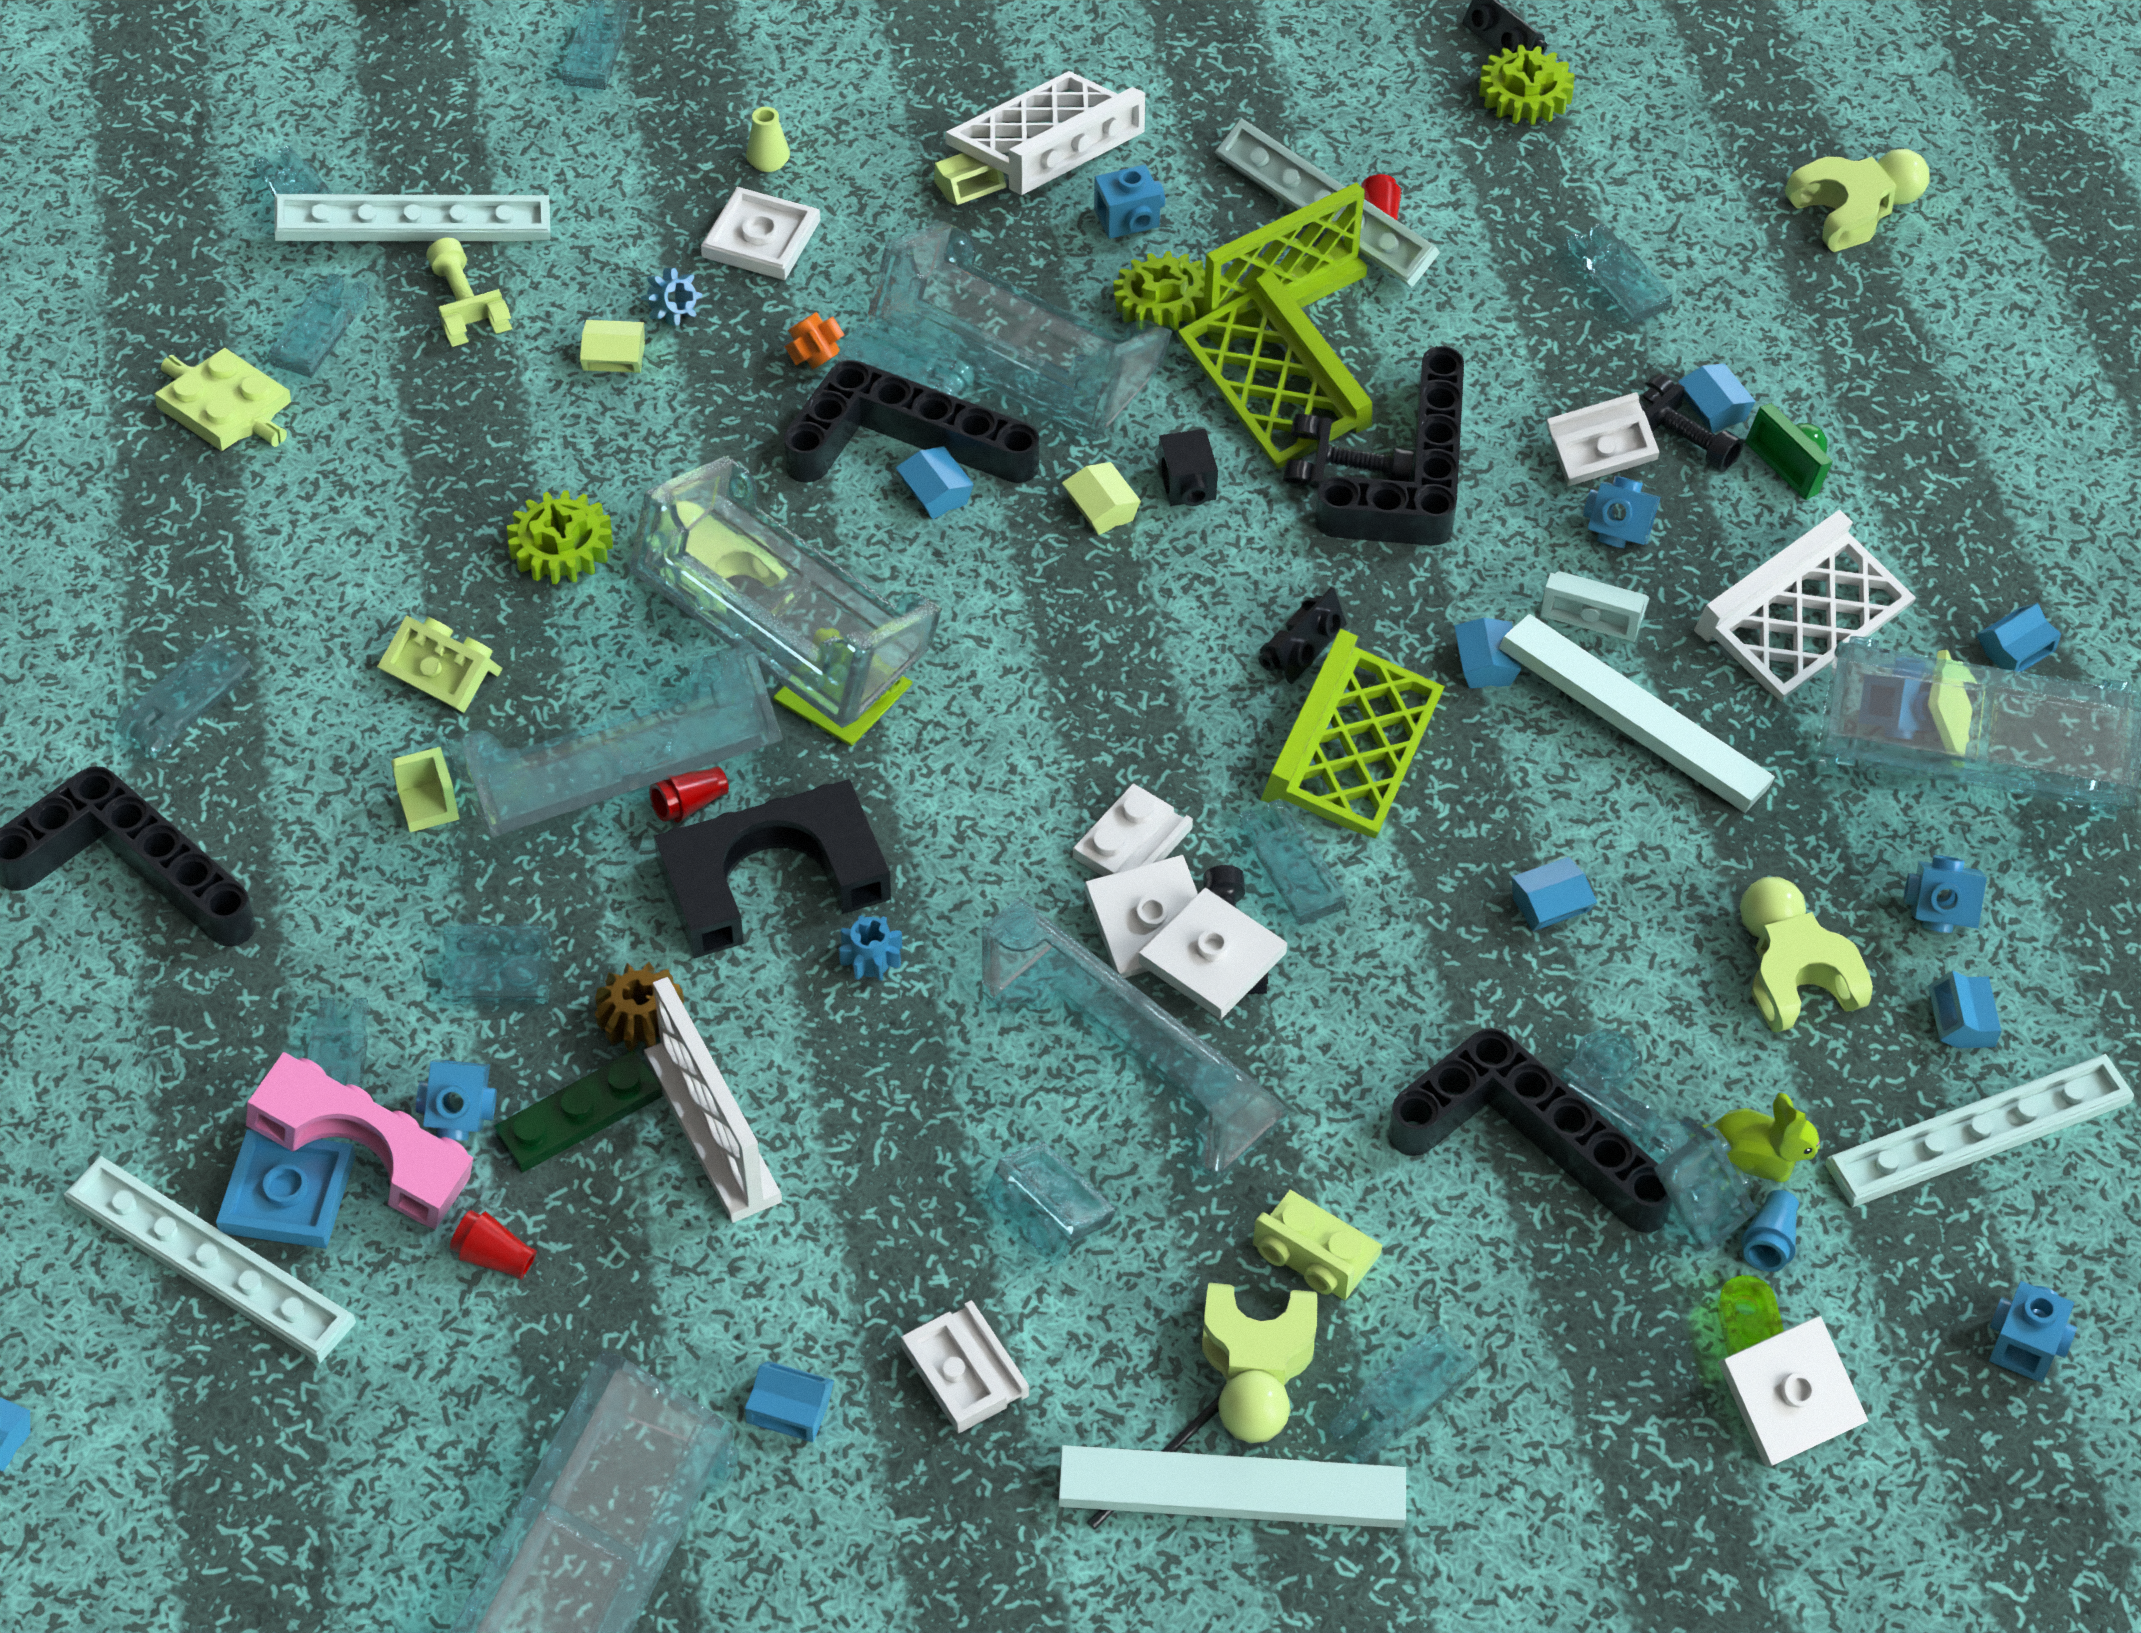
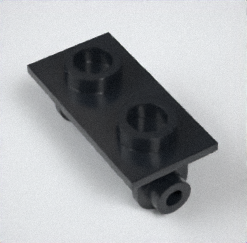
[1462,0,1548,55]
[1258,587,1347,685]

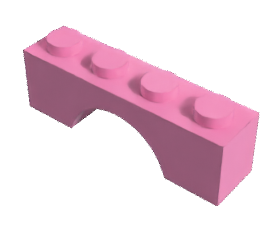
[246,1052,473,1230]

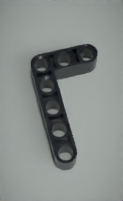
[1315,346,1464,546]
[784,360,1039,483]
[0,766,256,947]
[1388,1028,1676,1233]

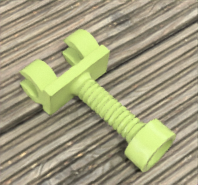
[426,238,512,347]

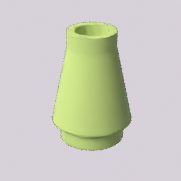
[746,107,790,172]

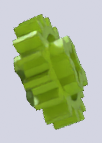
[1479,45,1575,125]
[1113,251,1205,332]
[507,490,613,584]

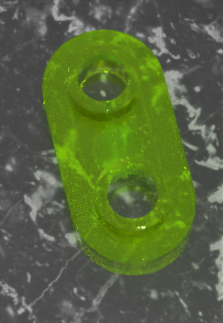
[1717,1275,1784,1356]

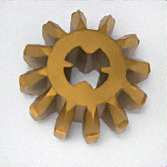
[595,962,684,1052]

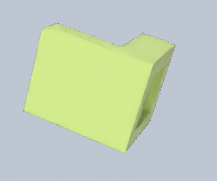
[391,747,459,832]

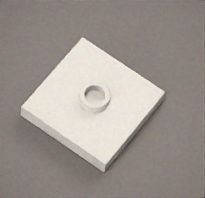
[701,187,820,280]
[1084,855,1198,980]
[1139,887,1287,1020]
[1718,1316,1868,1467]

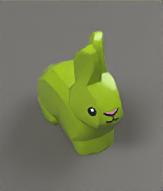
[1695,1092,1821,1182]

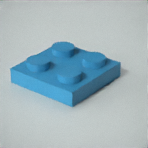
[216,1129,356,1249]

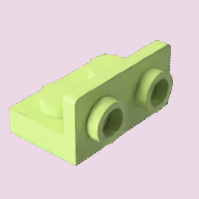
[377,615,503,713]
[1253,1190,1382,1300]

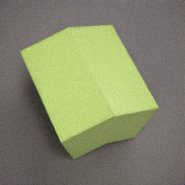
[934,153,1006,205]
[580,320,645,373]
[1062,462,1141,535]

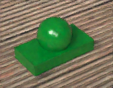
[1745,403,1833,500]

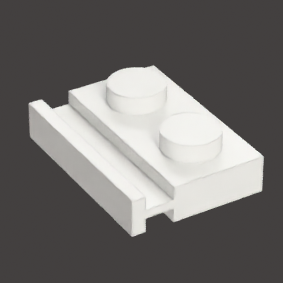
[1546,392,1659,486]
[1073,783,1193,877]
[901,1300,1029,1434]

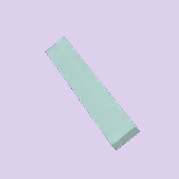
[1214,118,1440,288]
[274,194,550,241]
[1499,614,1775,813]
[1825,1054,2134,1208]
[64,1156,356,1364]
[1059,1445,1406,1528]

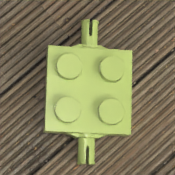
[155,348,291,451]

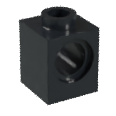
[1158,429,1218,506]

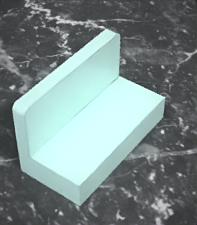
[1540,571,1649,642]

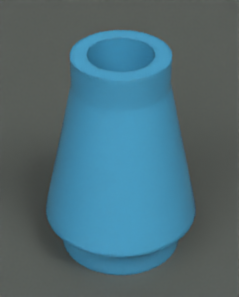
[1741,1190,1799,1272]

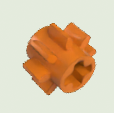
[784,312,844,370]

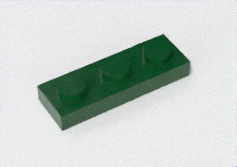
[494,1050,663,1173]

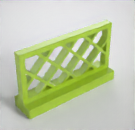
[1195,182,1368,348]
[1178,270,1372,469]
[1261,628,1445,839]

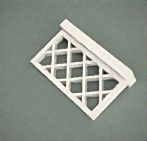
[946,71,1145,195]
[1694,509,1916,701]
[644,977,782,1223]

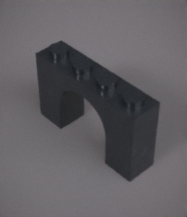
[654,779,891,959]

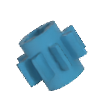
[641,268,702,325]
[839,915,903,981]

